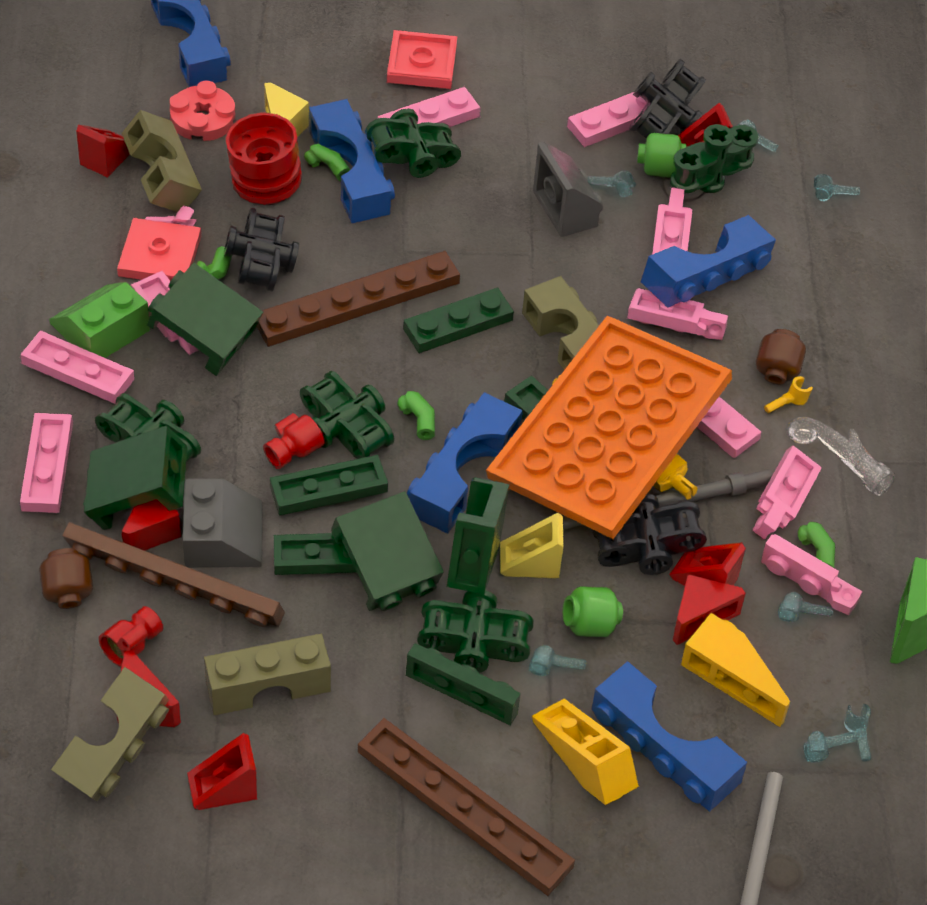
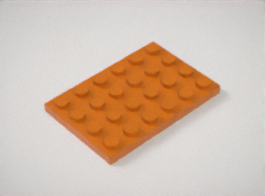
[486,316,732,539]

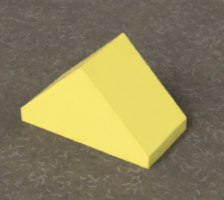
[264,83,309,137]
[500,513,563,578]

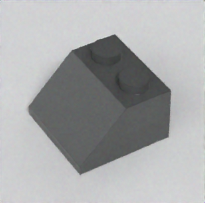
[533,142,603,237]
[183,479,262,568]

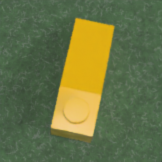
[681,613,790,727]
[532,698,639,805]

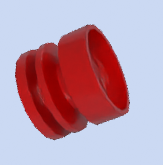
[225,112,302,205]

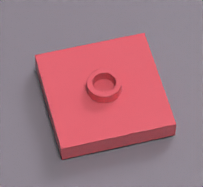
[387,30,457,89]
[117,218,201,281]

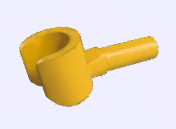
[764,376,813,414]

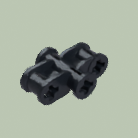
[629,59,706,139]
[224,208,299,292]
[592,494,707,575]

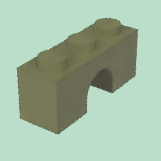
[122,110,202,212]
[522,276,599,370]
[204,633,331,715]
[51,667,169,801]

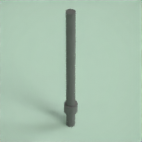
[562,470,772,530]

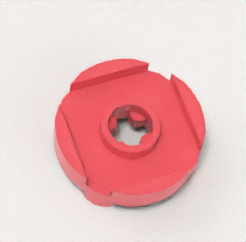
[170,81,235,141]

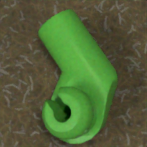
[304,144,351,181]
[195,246,233,279]
[398,391,435,440]
[798,522,835,568]

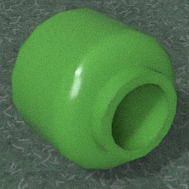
[637,133,686,177]
[562,586,623,637]

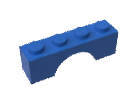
[151,0,231,87]
[309,99,395,223]
[641,215,776,308]
[407,392,523,534]
[591,661,747,812]

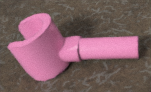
[145,206,196,226]

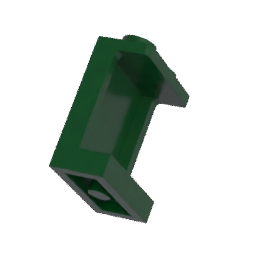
[147,263,263,376]
[83,426,188,530]
[446,477,510,595]
[331,491,444,611]

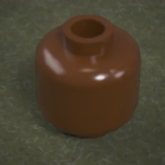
[756,329,806,384]
[39,548,93,609]

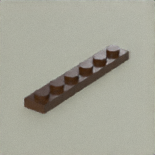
[257,251,460,347]
[62,522,285,627]
[357,718,575,896]

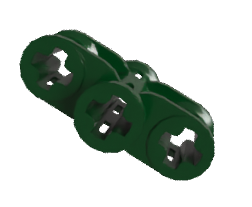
[365,108,461,178]
[670,124,759,193]
[300,371,394,459]
[95,393,201,462]
[417,591,534,673]

